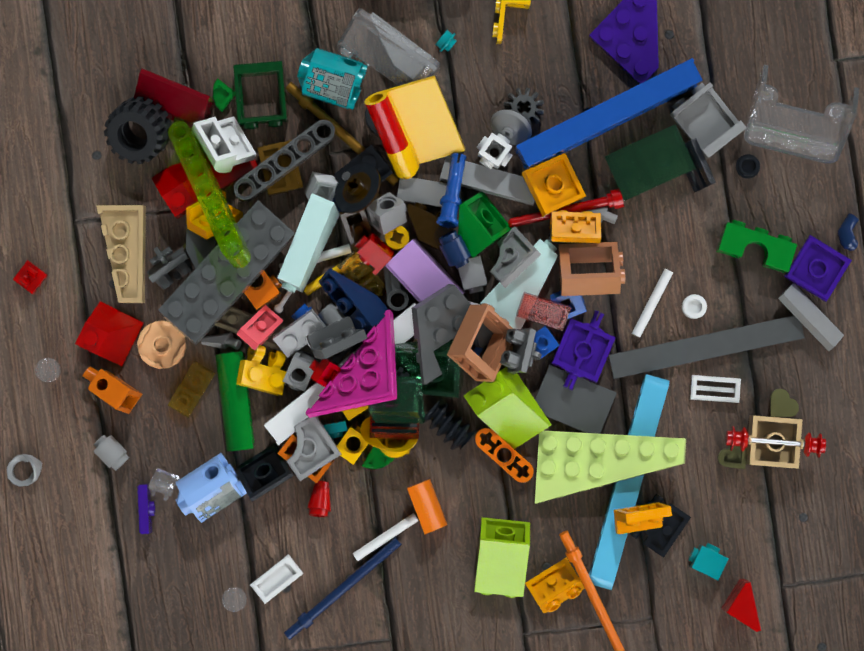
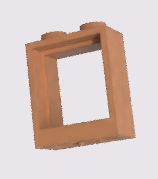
[558,242,625,296]
[447,303,513,382]

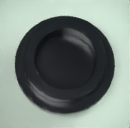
[736,154,760,179]

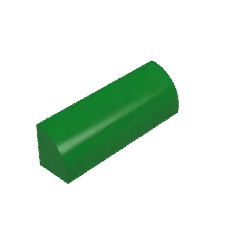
[215,351,255,452]

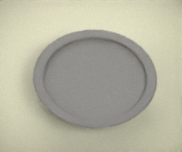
[491,110,532,145]

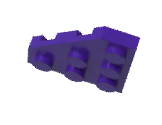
[589,0,659,84]

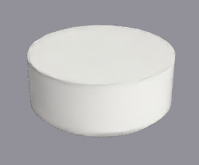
[682,294,707,319]

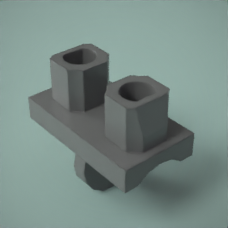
[147,246,192,290]
[500,328,542,374]

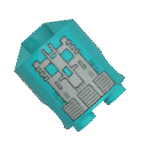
[297,48,368,109]

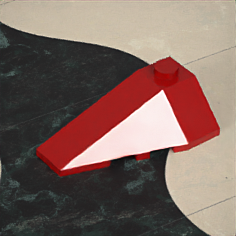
[151,156,258,219]

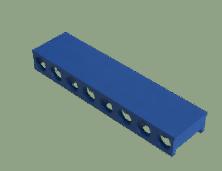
[514,58,703,170]

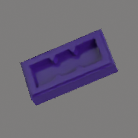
[137,484,155,534]

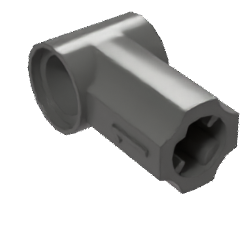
[383,266,409,313]

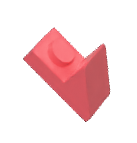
[236,305,284,350]

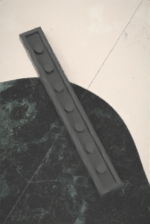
[608,316,805,379]

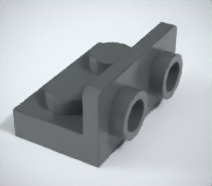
[306,317,368,359]

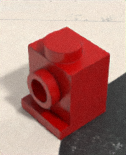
[355,232,394,275]

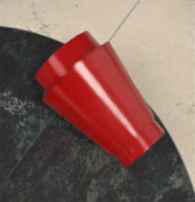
[307,481,331,518]

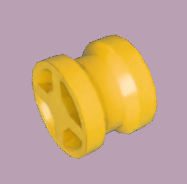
[385,226,409,251]

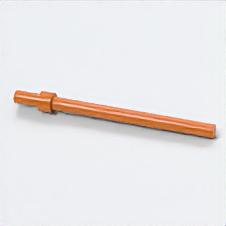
[559,531,625,651]

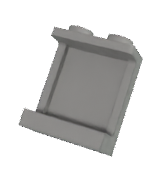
[670,82,747,160]

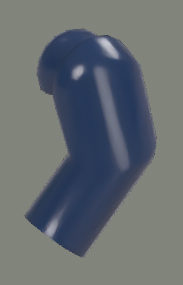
[838,213,859,251]

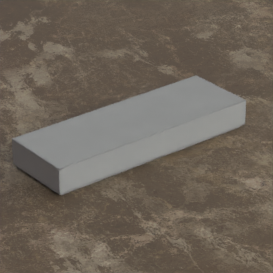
[778,283,844,351]

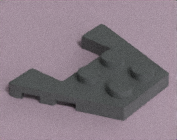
[411,284,493,385]

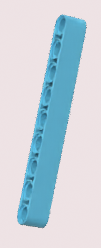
[589,374,669,590]

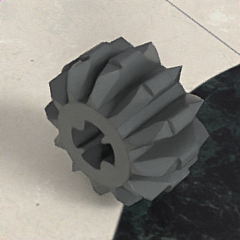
[503,88,544,127]

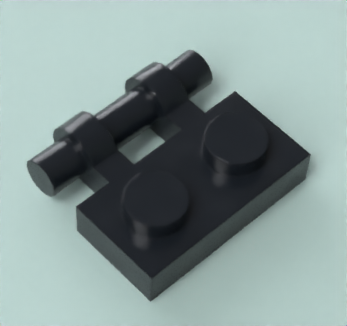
[629,494,691,558]

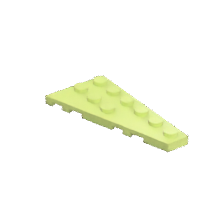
[535,431,686,504]

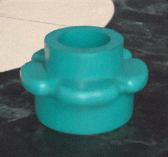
[435,30,457,52]

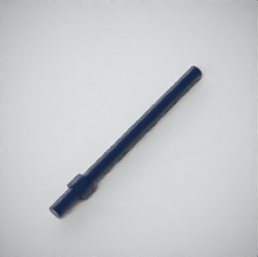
[284,537,402,640]

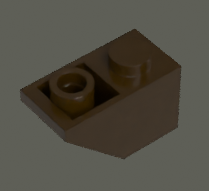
[407,202,452,251]

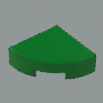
[213,78,236,113]
[362,447,394,469]

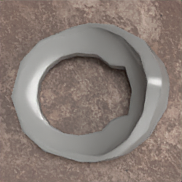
[7,454,42,487]

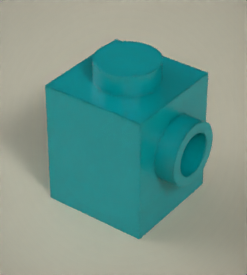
[688,543,729,580]

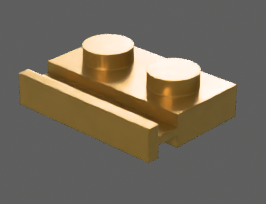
[257,140,303,196]

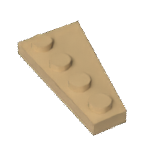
[96,205,146,303]

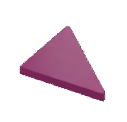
[306,310,397,418]

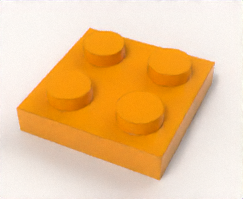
[522,153,586,217]

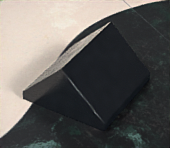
[234,443,295,502]

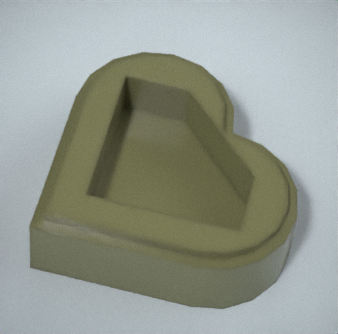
[770,389,799,417]
[717,446,747,469]

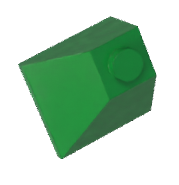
[458,192,512,258]

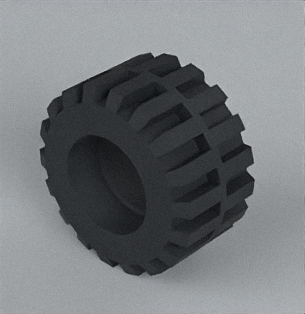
[104,96,172,164]

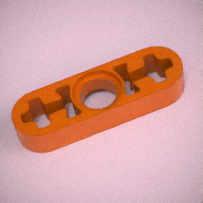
[475,428,534,483]

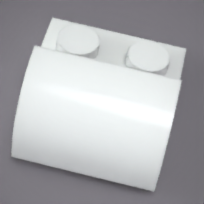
[192,116,256,173]

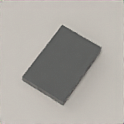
[535,365,617,434]

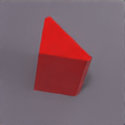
[721,579,761,632]

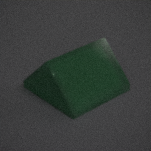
[369,376,425,424]

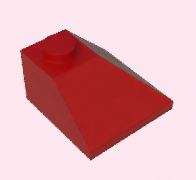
[75,301,144,366]

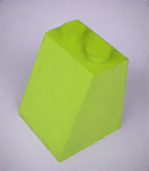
[474,517,530,598]

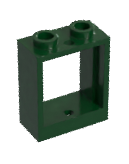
[233,61,288,129]

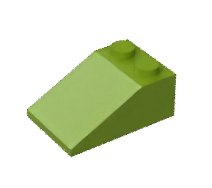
[463,367,552,449]

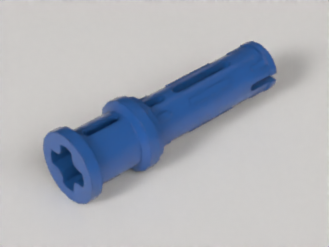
[436,153,467,228]

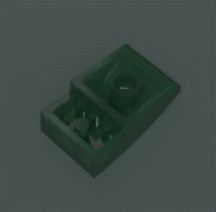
[605,125,696,201]

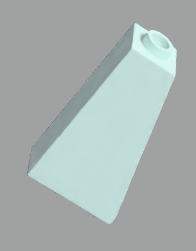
[278,193,340,293]
[480,239,558,329]

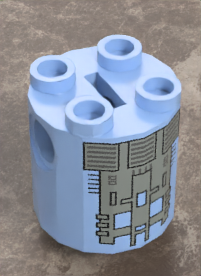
[175,453,247,523]

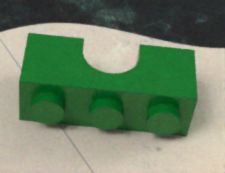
[716,220,797,273]

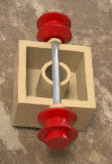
[725,415,826,469]

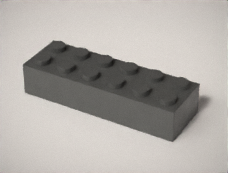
[158,201,295,346]

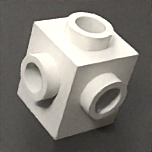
[477,133,513,170]

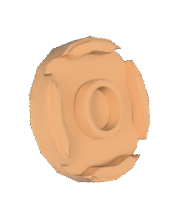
[137,321,187,369]

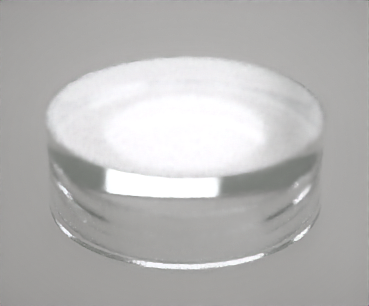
[35,358,61,382]
[222,587,247,612]

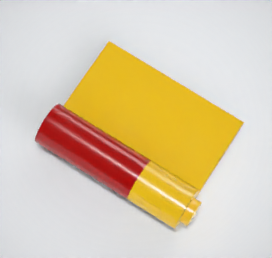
[364,75,465,179]

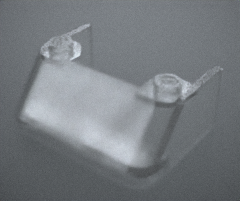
[337,8,440,86]
[744,64,859,164]

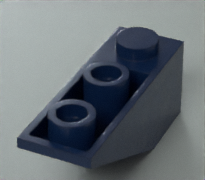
[319,268,389,335]

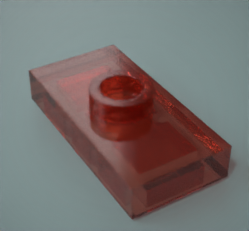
[516,292,571,331]

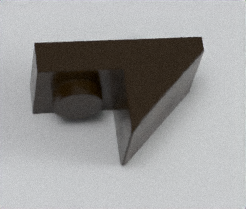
[339,210,372,254]

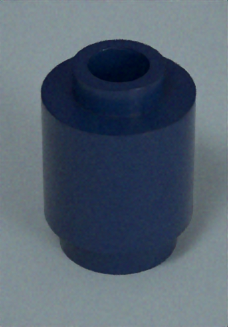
[438,230,471,269]

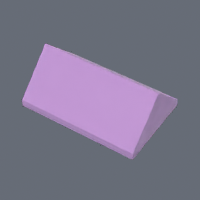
[385,239,465,303]

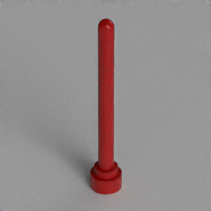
[508,188,624,228]

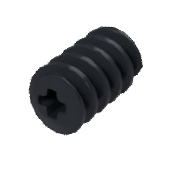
[422,398,477,450]

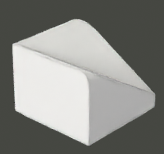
[305,171,338,201]

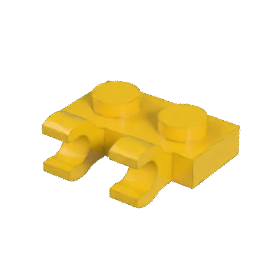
[236,345,286,396]

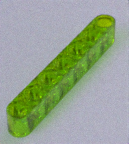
[168,121,251,268]

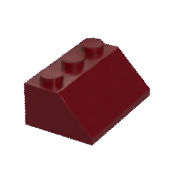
[134,68,214,129]

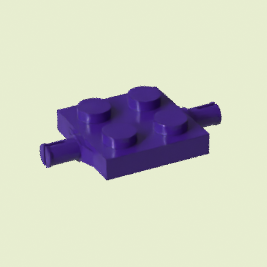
[551,311,616,390]

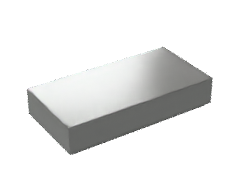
[397,178,447,208]

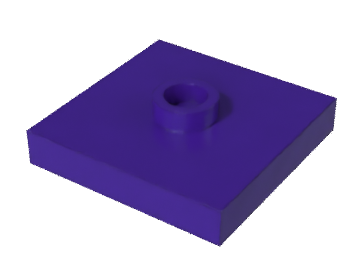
[784,235,852,302]

